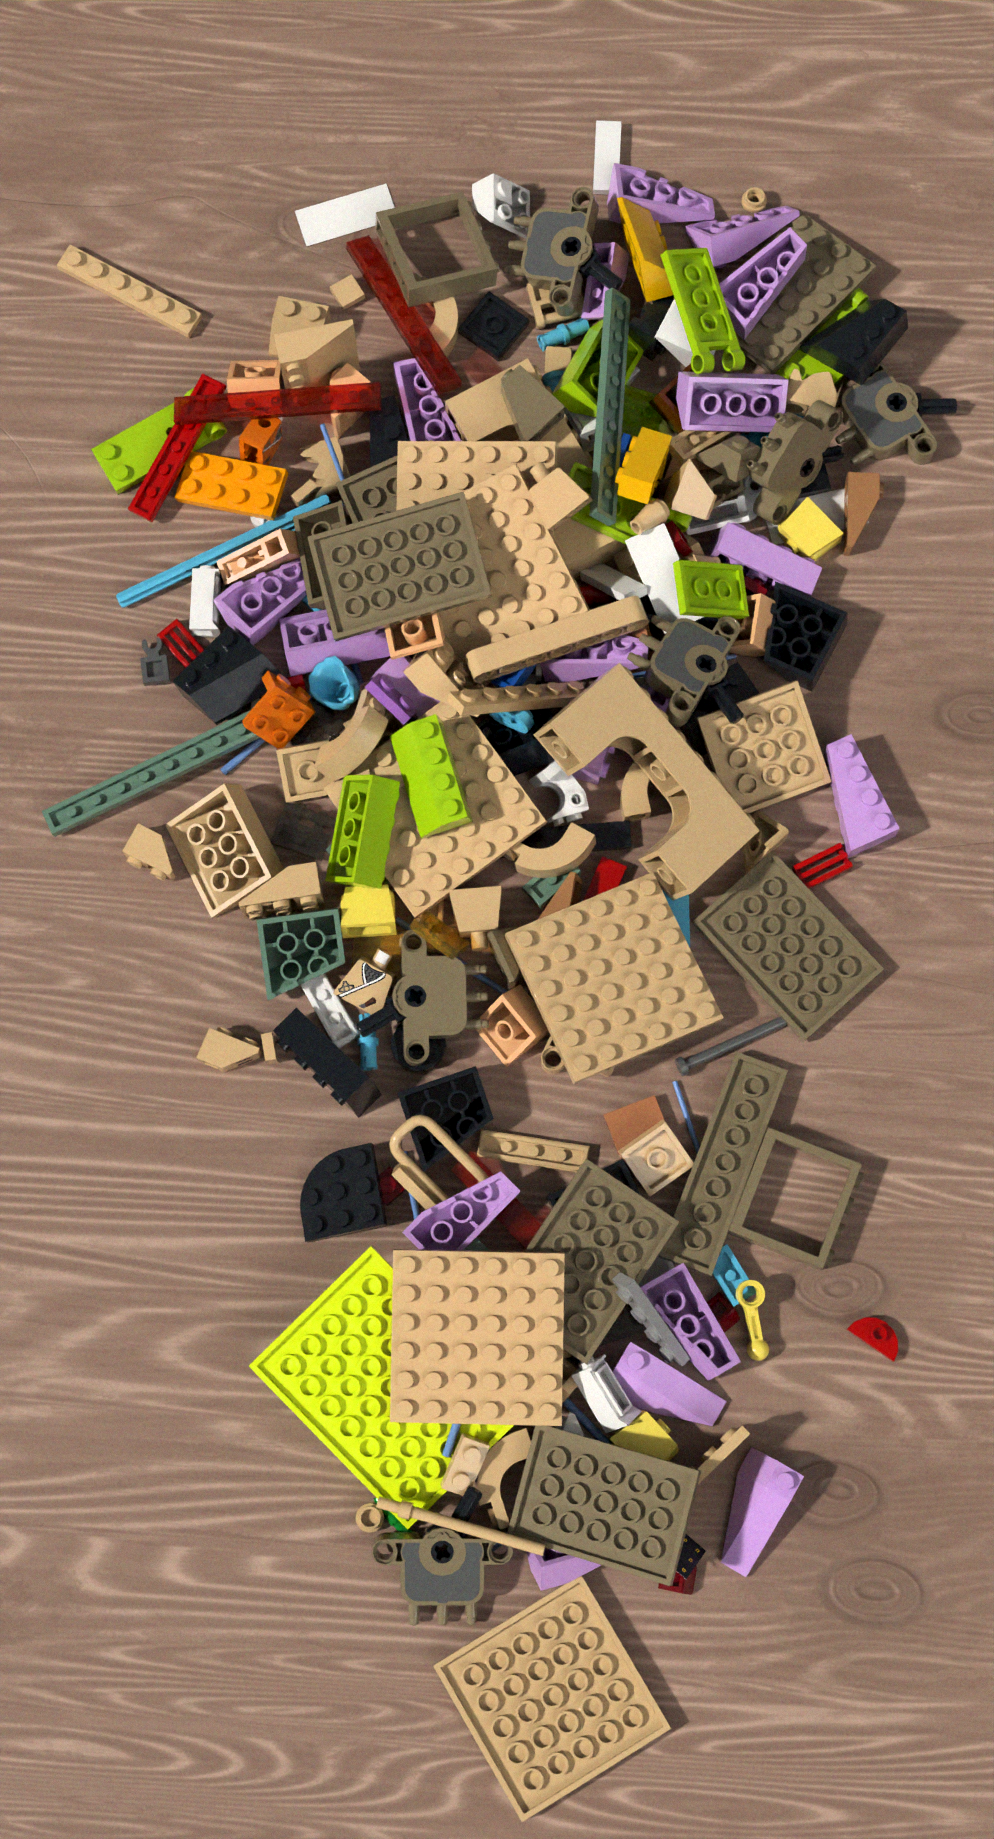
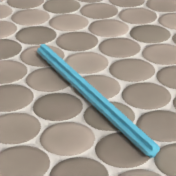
[116,495,332,608]

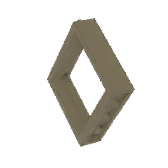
[375,192,500,307]
[728,1127,864,1270]

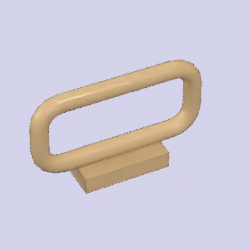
[389,1115,489,1210]

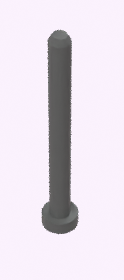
[675,1017,787,1077]

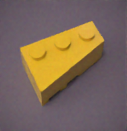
[615,427,672,504]

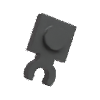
[140,638,171,686]

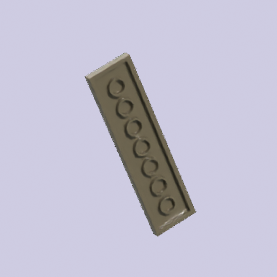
[659,1051,788,1277]

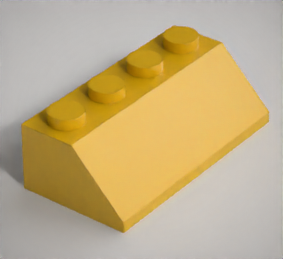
[617,197,673,302]

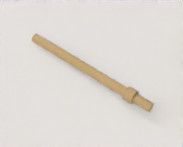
[376,1496,546,1556]

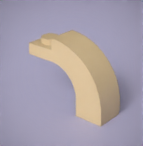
[413,272,459,366]
[314,689,389,782]
[620,761,651,822]
[503,822,596,878]
[477,1428,531,1530]

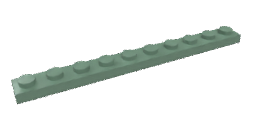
[589,287,631,526]
[42,710,260,837]

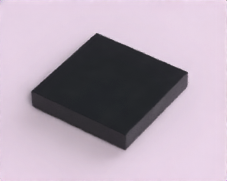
[458,291,530,362]

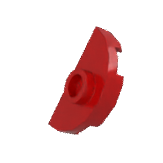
[846,1317,898,1362]

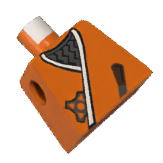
[239,408,284,466]

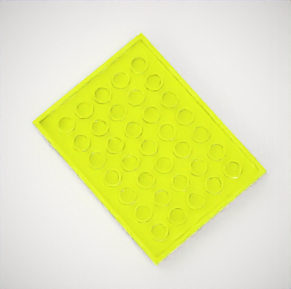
[249,1245,514,1530]

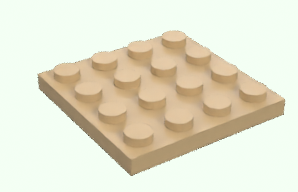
[696,681,832,813]

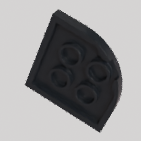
[300,1143,387,1243]

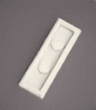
[593,120,621,195]
[580,563,647,600]
[301,973,360,1048]

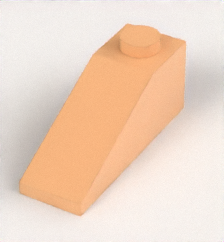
[216,529,300,586]

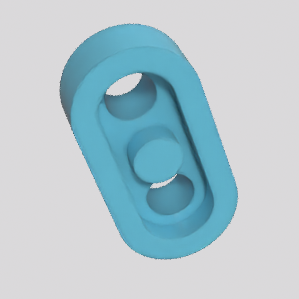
[489,710,534,733]

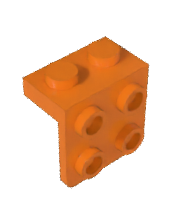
[242,670,315,749]

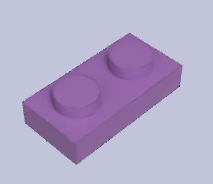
[364,673,418,725]

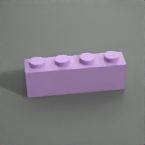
[676,371,788,432]
[279,609,390,676]

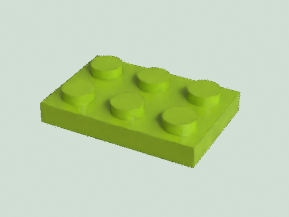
[673,560,749,619]

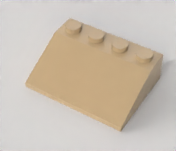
[274,319,360,408]
[165,783,284,918]

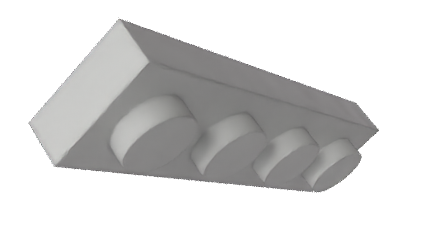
[612,1272,690,1366]

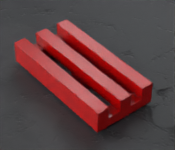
[157,619,204,668]
[792,842,853,889]

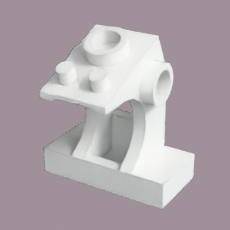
[529,761,589,827]

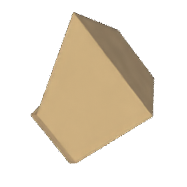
[663,458,717,520]
[742,810,789,873]

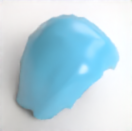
[309,656,360,710]

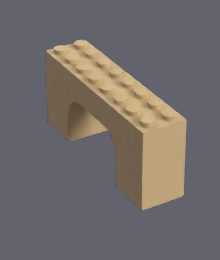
[445,358,627,579]
[533,663,760,901]

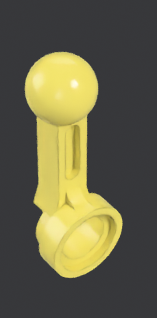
[736,1280,769,1361]

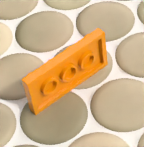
[174,451,289,521]

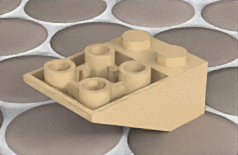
[403,641,486,717]
[238,862,325,921]

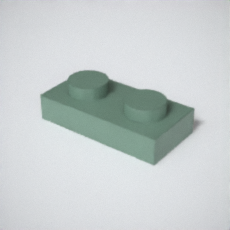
[522,867,581,909]

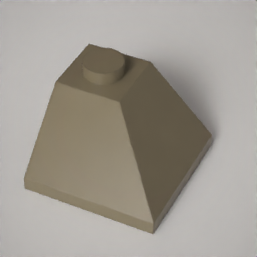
[696,435,760,482]
[487,926,522,990]

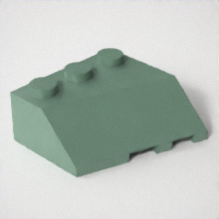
[256,908,345,1001]

